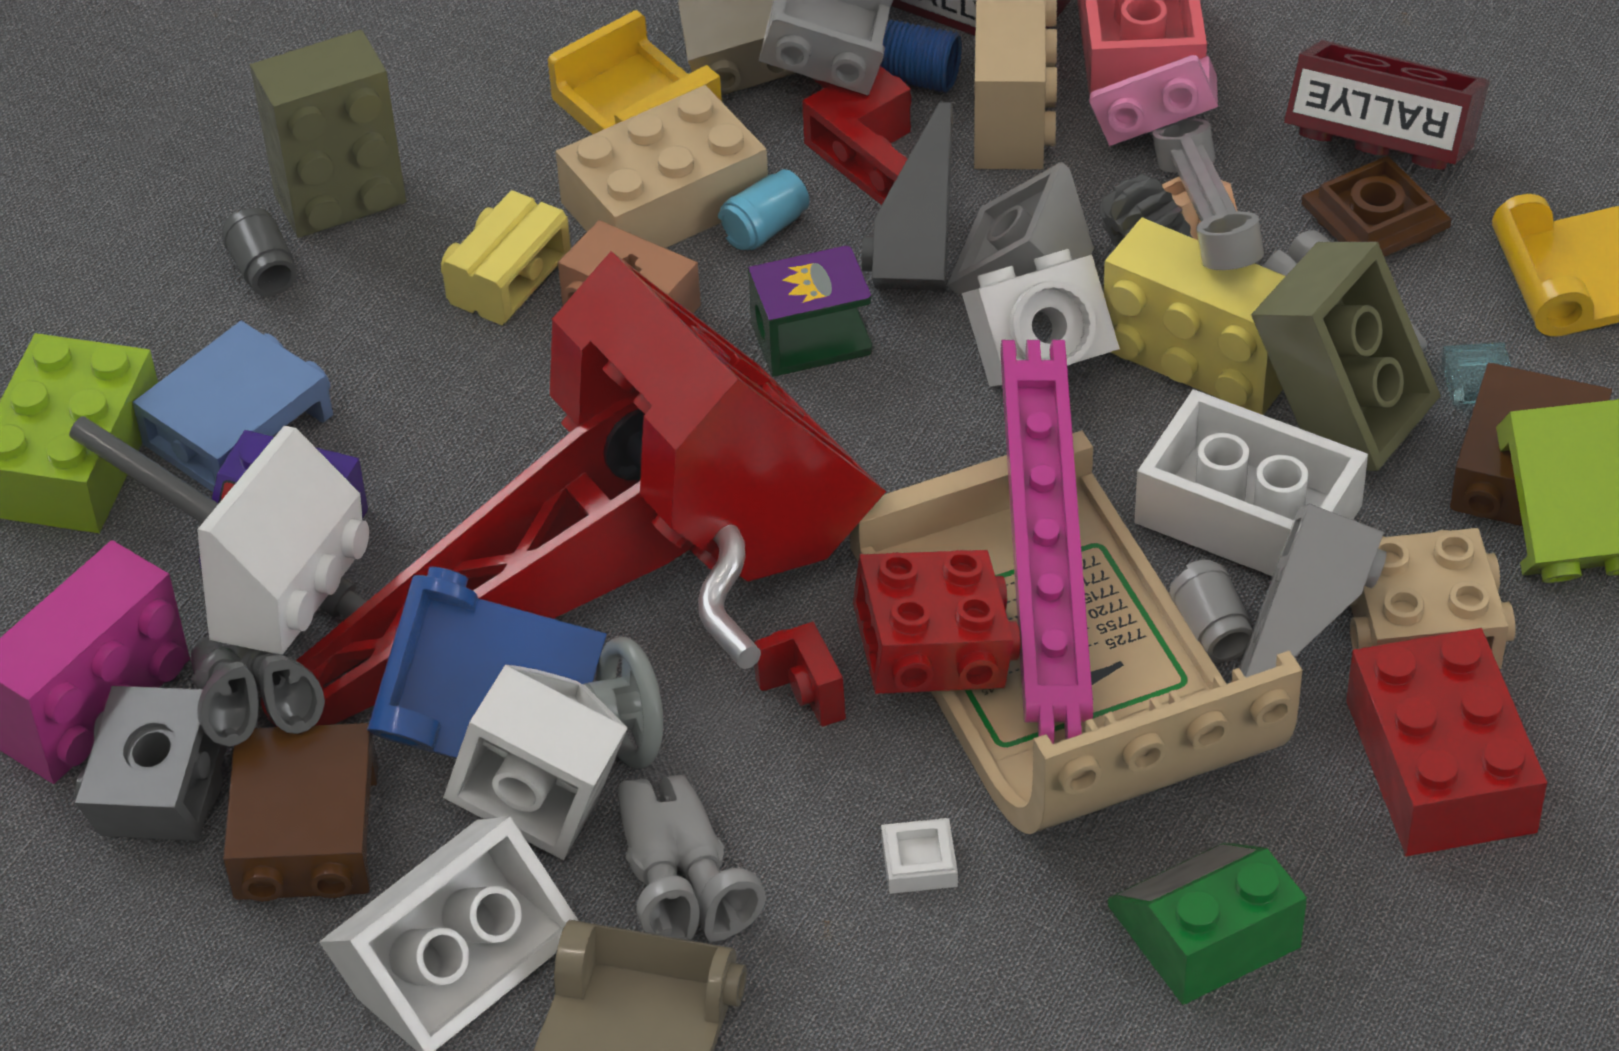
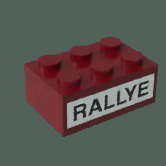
[1284,40,1490,169]

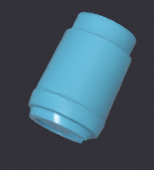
[718,169,809,250]

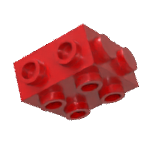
[853,550,1021,694]

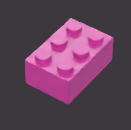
[0,540,190,784]

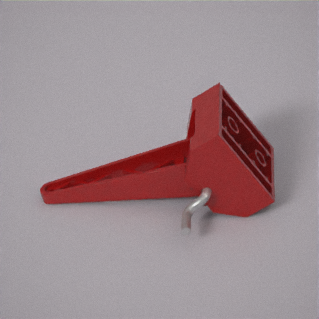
[261,251,886,727]

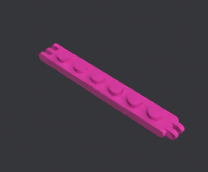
[1001,340,1093,744]

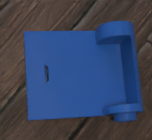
[367,567,607,759]

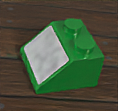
[1108,842,1307,1005]

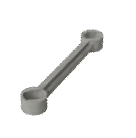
[1153,118,1264,270]

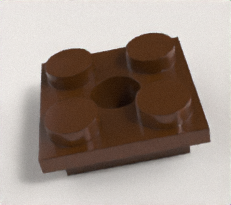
[1301,155,1452,257]

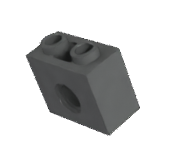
[75,686,227,841]

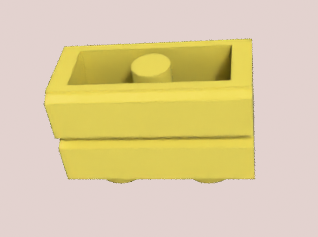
[441,190,571,325]

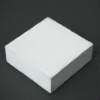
[881,818,958,894]

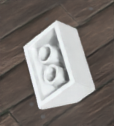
[197,426,369,655]
[319,816,579,1051]

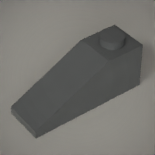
[861,102,953,291]

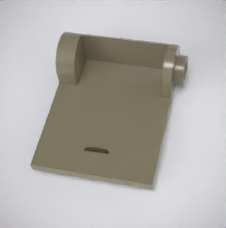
[533,920,747,1051]

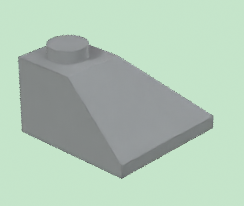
[947,162,1094,294]

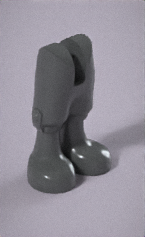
[191,637,325,746]

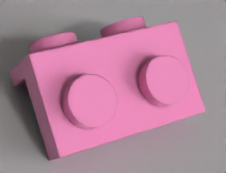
[1090,55,1218,146]

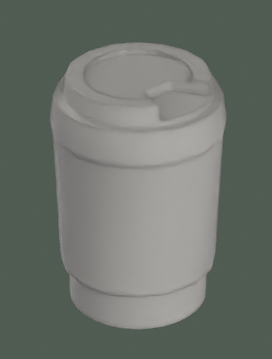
[1169,560,1253,663]

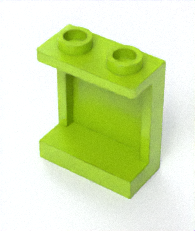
[1496,399,1619,583]

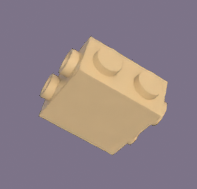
[1348,528,1515,669]

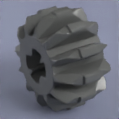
[1099,173,1193,247]

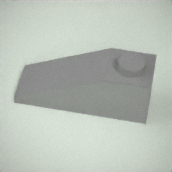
[1240,503,1387,678]

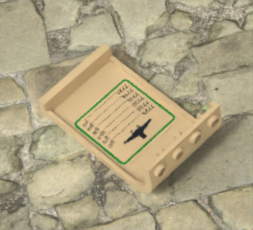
[850,430,1302,834]

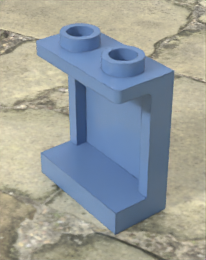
[133,321,333,492]

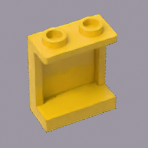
[548,10,722,134]

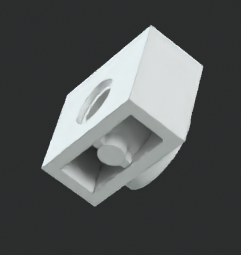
[962,249,1120,387]

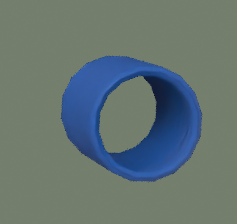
[880,19,962,93]

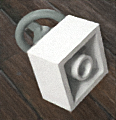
[443,636,663,860]

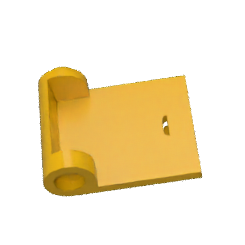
[1492,194,1619,337]

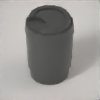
[222,208,297,296]

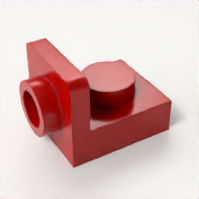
[754,621,846,728]

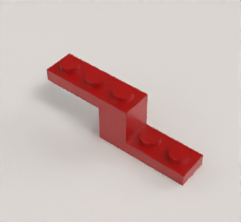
[802,66,912,205]

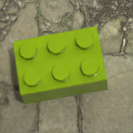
[0,333,158,534]

